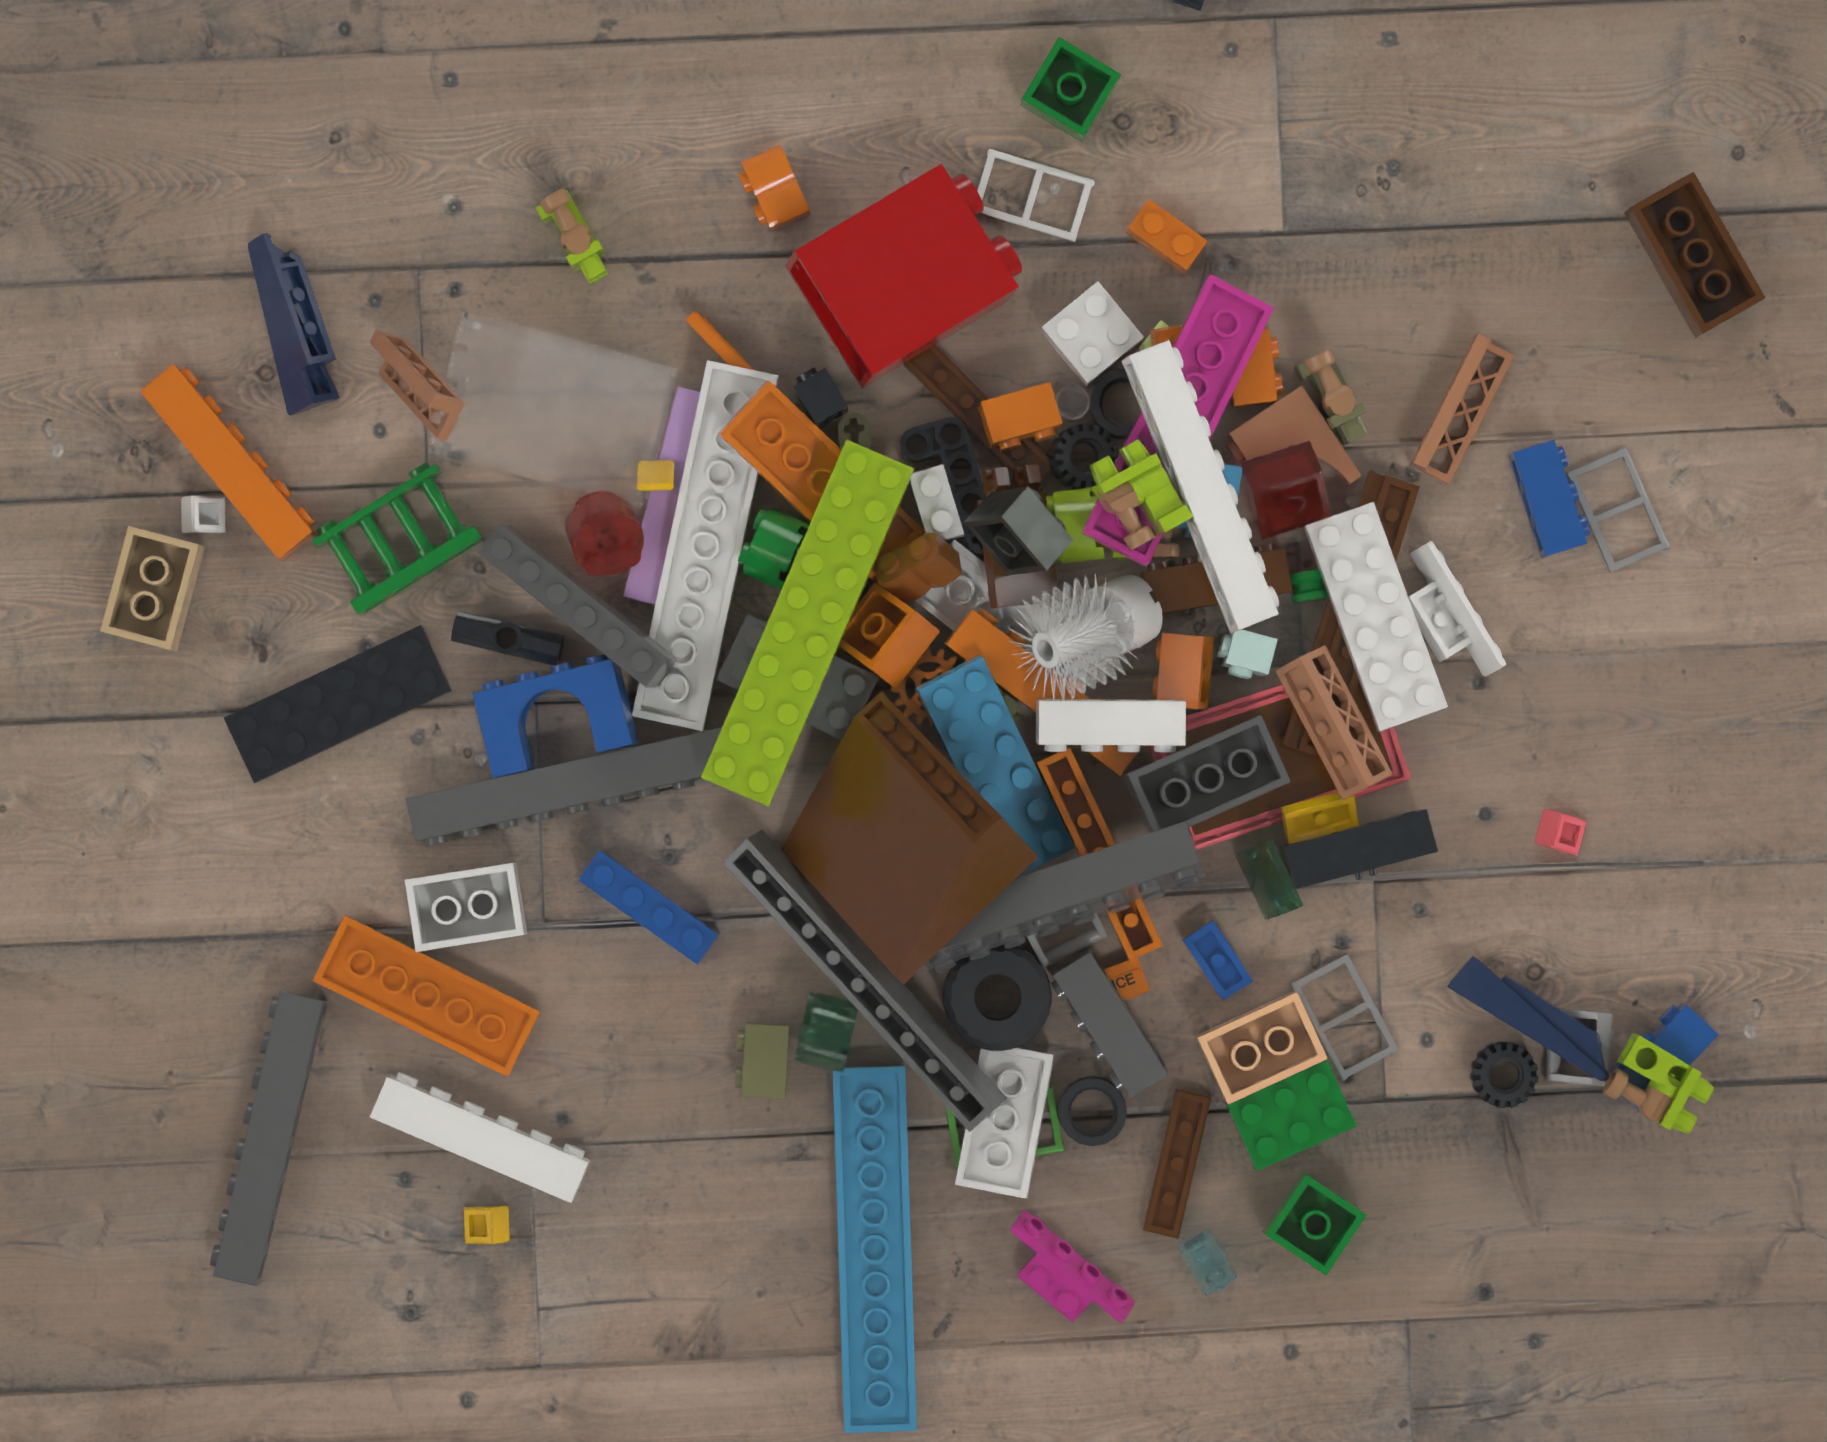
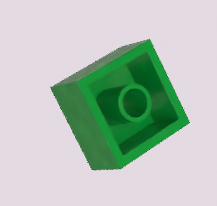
[1020,37,1121,142]
[1262,1171,1367,1276]

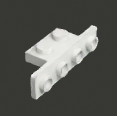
[1408,541,1506,677]

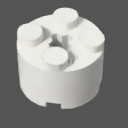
[1080,575,1163,657]

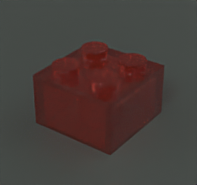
[1240,440,1331,540]

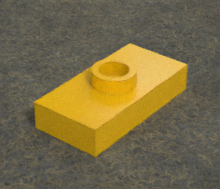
[1281,792,1359,844]

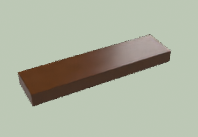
[1142,1088,1212,1239]

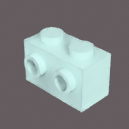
[1217,629,1278,680]

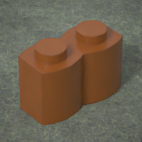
[875,533,962,603]

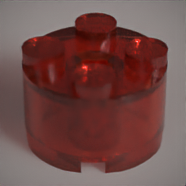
[565,491,644,576]

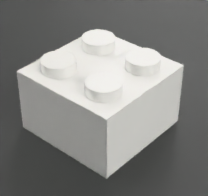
[1041,281,1144,387]

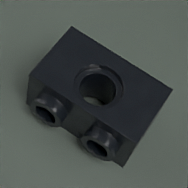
[794,367,848,429]

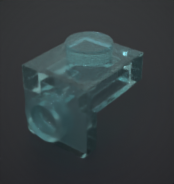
[1177,1229,1237,1295]

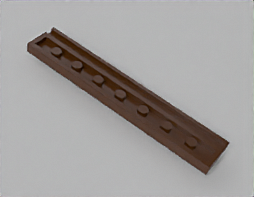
[1281,470,1420,759]

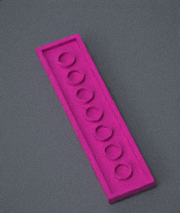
[1081,274,1274,567]

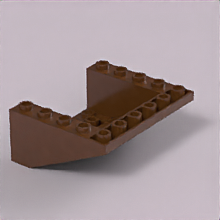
[781,691,1038,984]

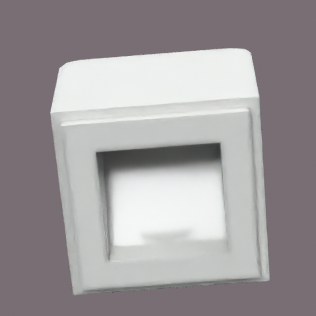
[181,496,226,533]

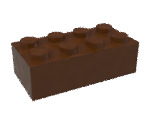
[1624,172,1766,338]

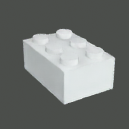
[405,863,528,952]

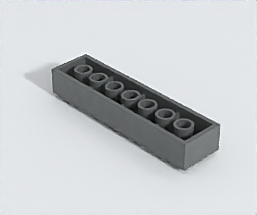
[925,821,1206,972]

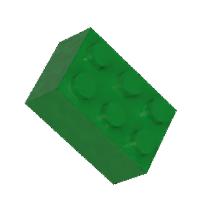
[1224,1059,1357,1171]

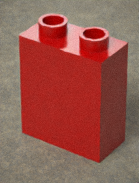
[785,163,1022,389]

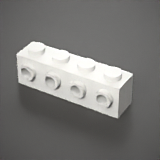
[1036,699,1186,752]

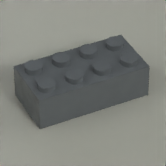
[716,614,879,740]
[1123,715,1291,833]

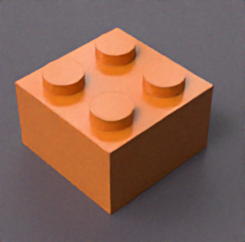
[839,583,940,689]

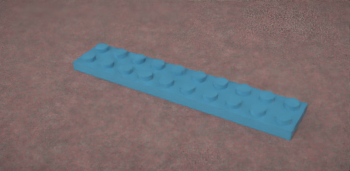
[833,1065,917,1433]

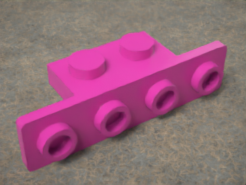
[1010,1210,1135,1323]

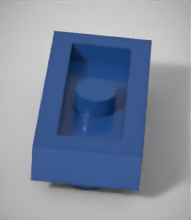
[1182,920,1253,1001]

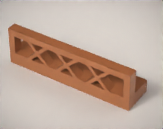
[370,330,465,441]
[1410,333,1514,485]
[1275,645,1393,800]

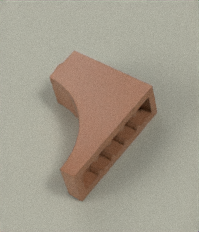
[1226,385,1362,487]

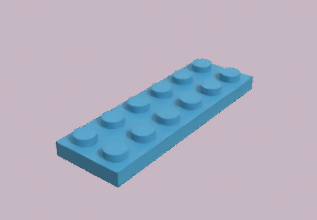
[915,655,1075,878]

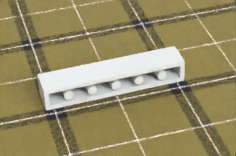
[370,1072,591,1203]

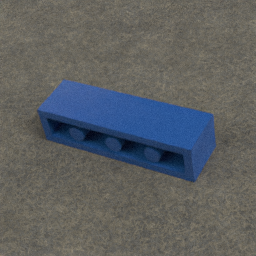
[578,850,720,965]

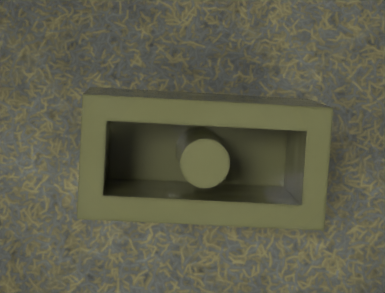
[735,1022,790,1099]

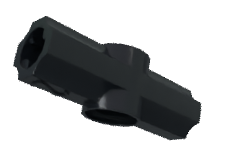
[450,610,564,666]

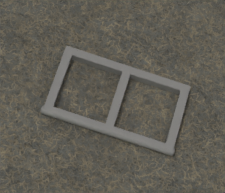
[1566,447,1670,572]
[1290,954,1399,1081]

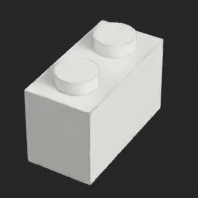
[910,464,964,542]

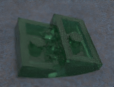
[1234,839,1304,920]

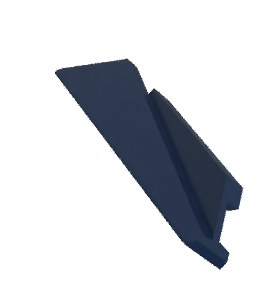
[248,233,340,415]
[1447,956,1609,1081]

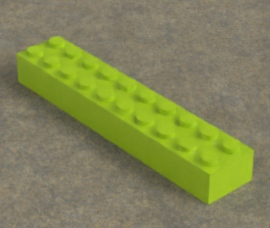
[701,440,914,807]

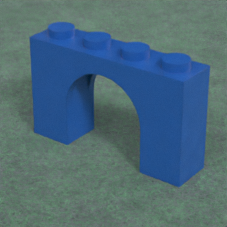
[473,654,639,778]

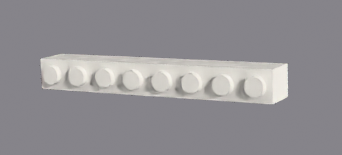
[1122,340,1279,633]

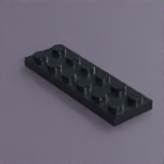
[224,625,452,783]

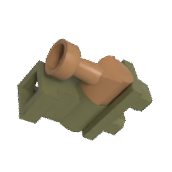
[1294,349,1368,446]

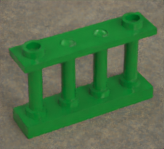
[312,463,484,616]

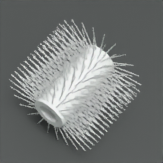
[1008,574,1141,702]

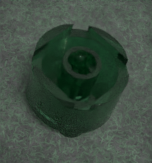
[794,992,858,1073]

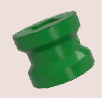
[1290,569,1328,604]

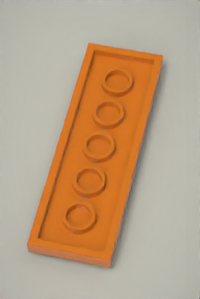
[718,380,924,583]
[312,915,541,1077]

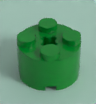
[738,508,810,590]

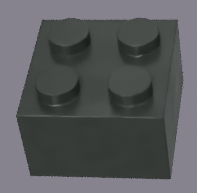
[964,486,1073,576]

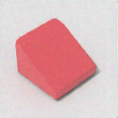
[1535,809,1587,856]

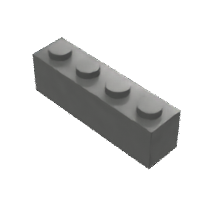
[1051,948,1168,1098]

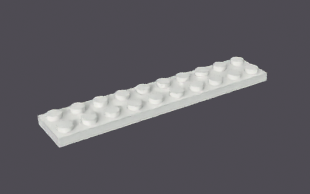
[632,360,779,731]

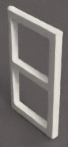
[977,149,1095,242]

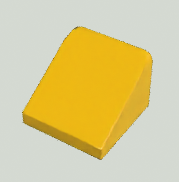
[637,460,675,491]
[463,1206,510,1244]

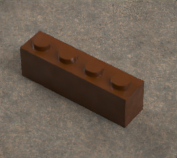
[1140,543,1292,614]

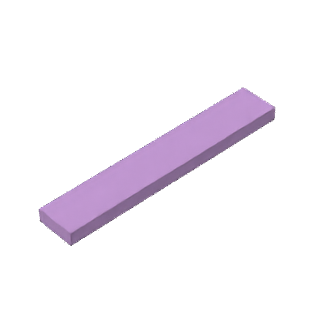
[623,387,700,605]

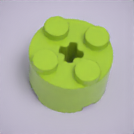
[1046,487,1105,564]

